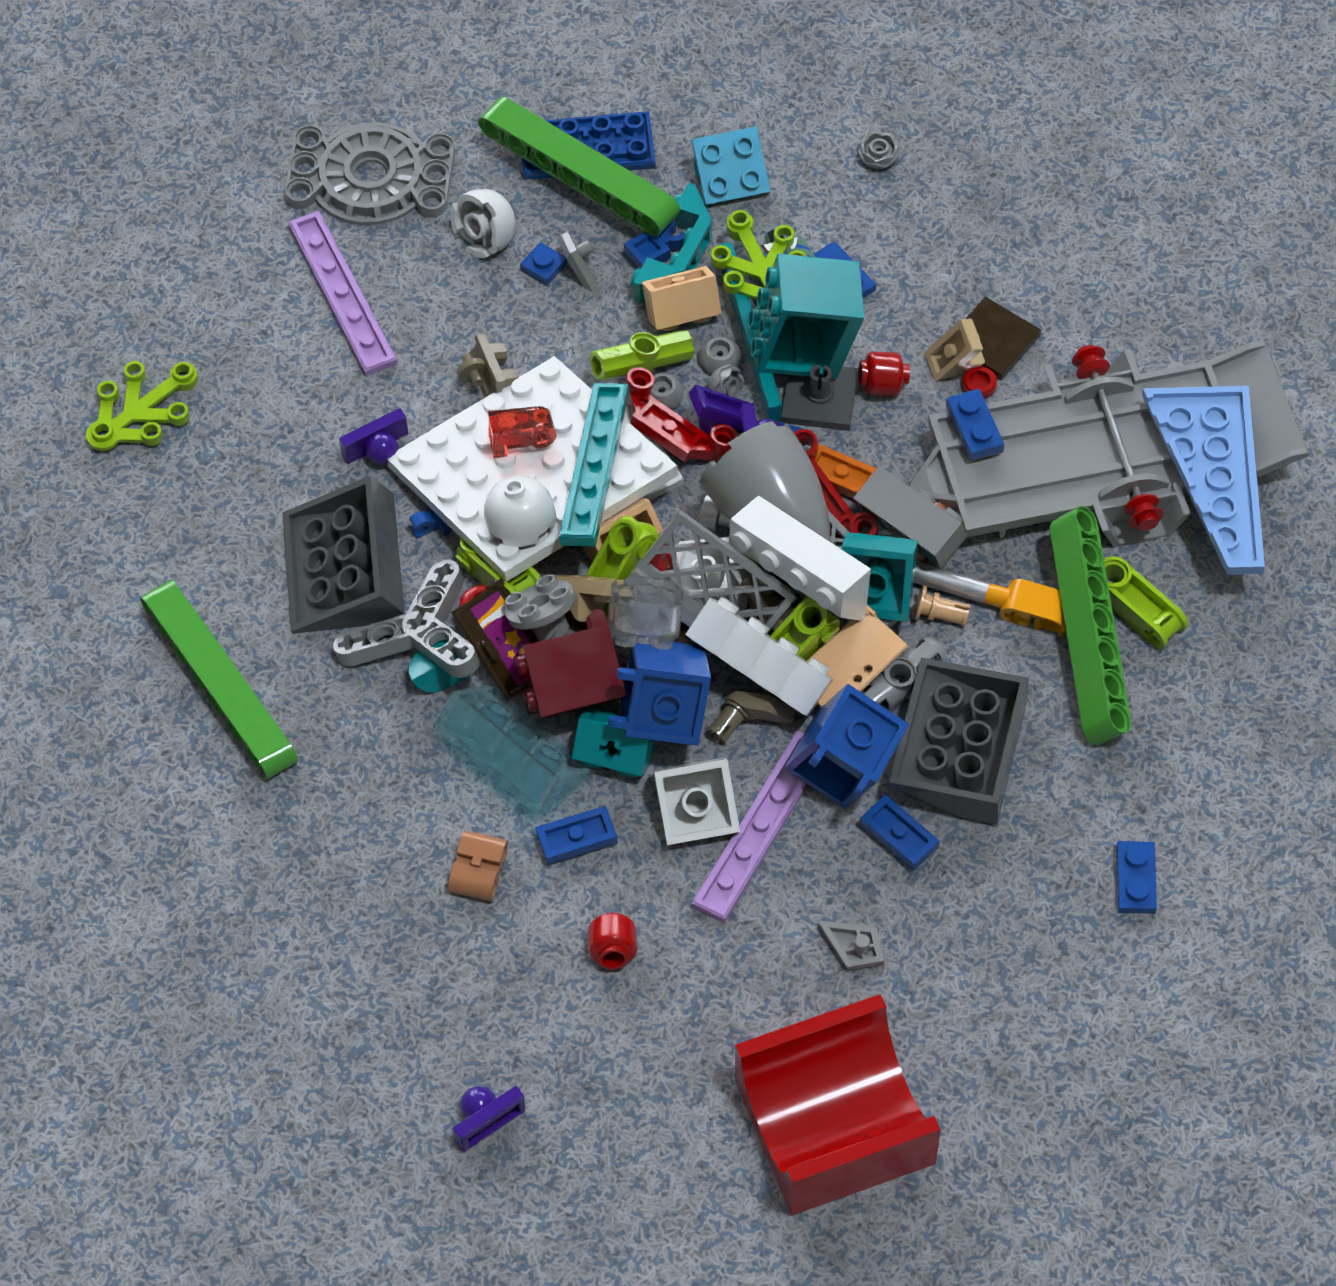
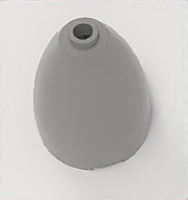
[700,421,830,542]

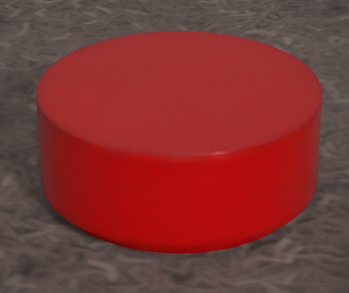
[962,366,997,399]

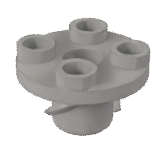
[505,574,576,641]

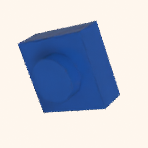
[520,242,567,286]

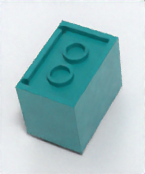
[748,254,864,379]

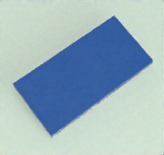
[522,111,656,180]

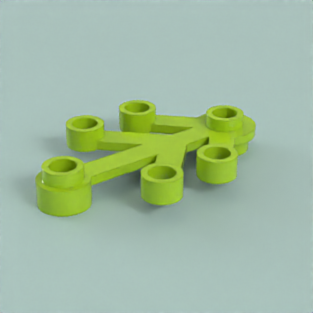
[711,210,806,300]
[86,361,198,451]

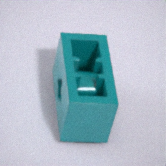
[572,707,655,777]

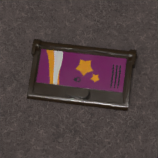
[451,578,539,701]

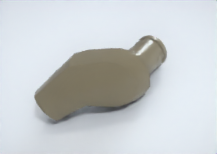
[707,691,796,744]

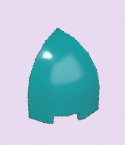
[408,640,472,693]

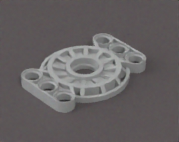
[285,122,455,225]

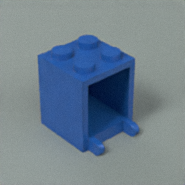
[608,636,711,746]
[784,684,909,808]

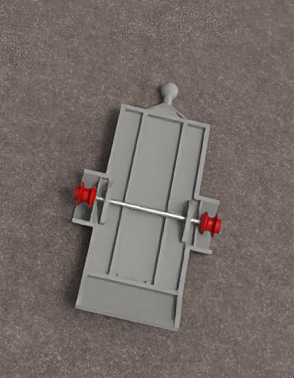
[910,340,1310,548]

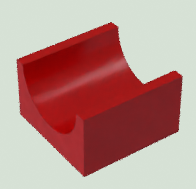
[735,994,941,1216]

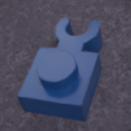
[624,221,685,269]

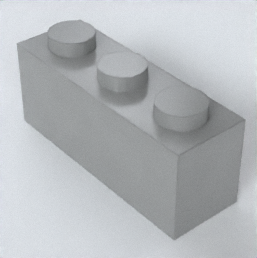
[853,466,967,568]

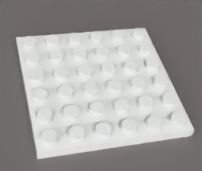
[387,356,678,582]

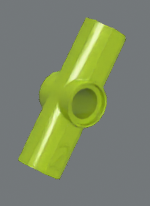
[589,330,695,380]

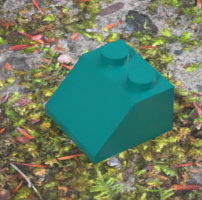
[841,532,918,622]

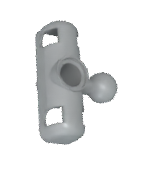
[863,637,946,712]

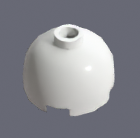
[450,189,516,258]
[484,476,557,547]

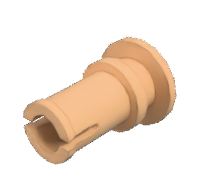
[914,586,970,626]

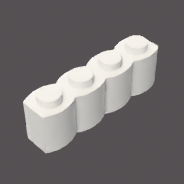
[686,596,833,716]

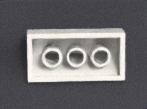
[729,496,871,621]

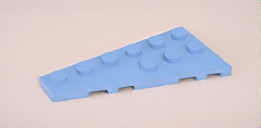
[1142,386,1265,575]

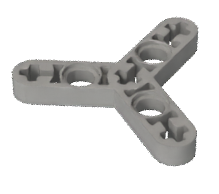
[333,560,480,678]

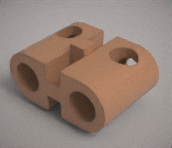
[448,830,509,902]

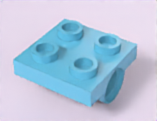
[691,126,771,206]

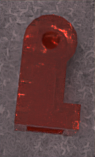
[487,406,557,458]

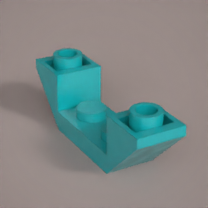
[630,182,712,303]

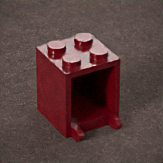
[514,609,627,721]

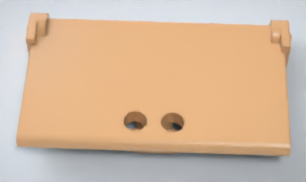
[807,605,908,707]

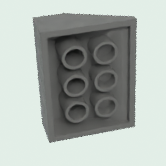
[283,476,405,634]
[889,657,1029,825]

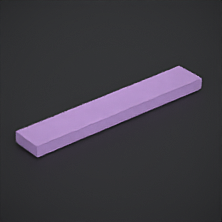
[288,211,397,376]
[692,730,808,923]

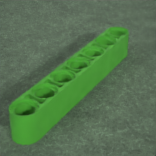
[478,97,680,236]
[1050,506,1131,746]
[140,579,298,780]

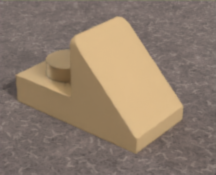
[924,319,985,382]
[555,575,631,622]

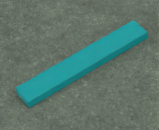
[719,242,782,422]
[559,383,629,547]

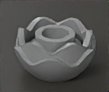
[858,131,900,169]
[698,337,742,374]
[708,364,745,399]
[651,372,684,409]

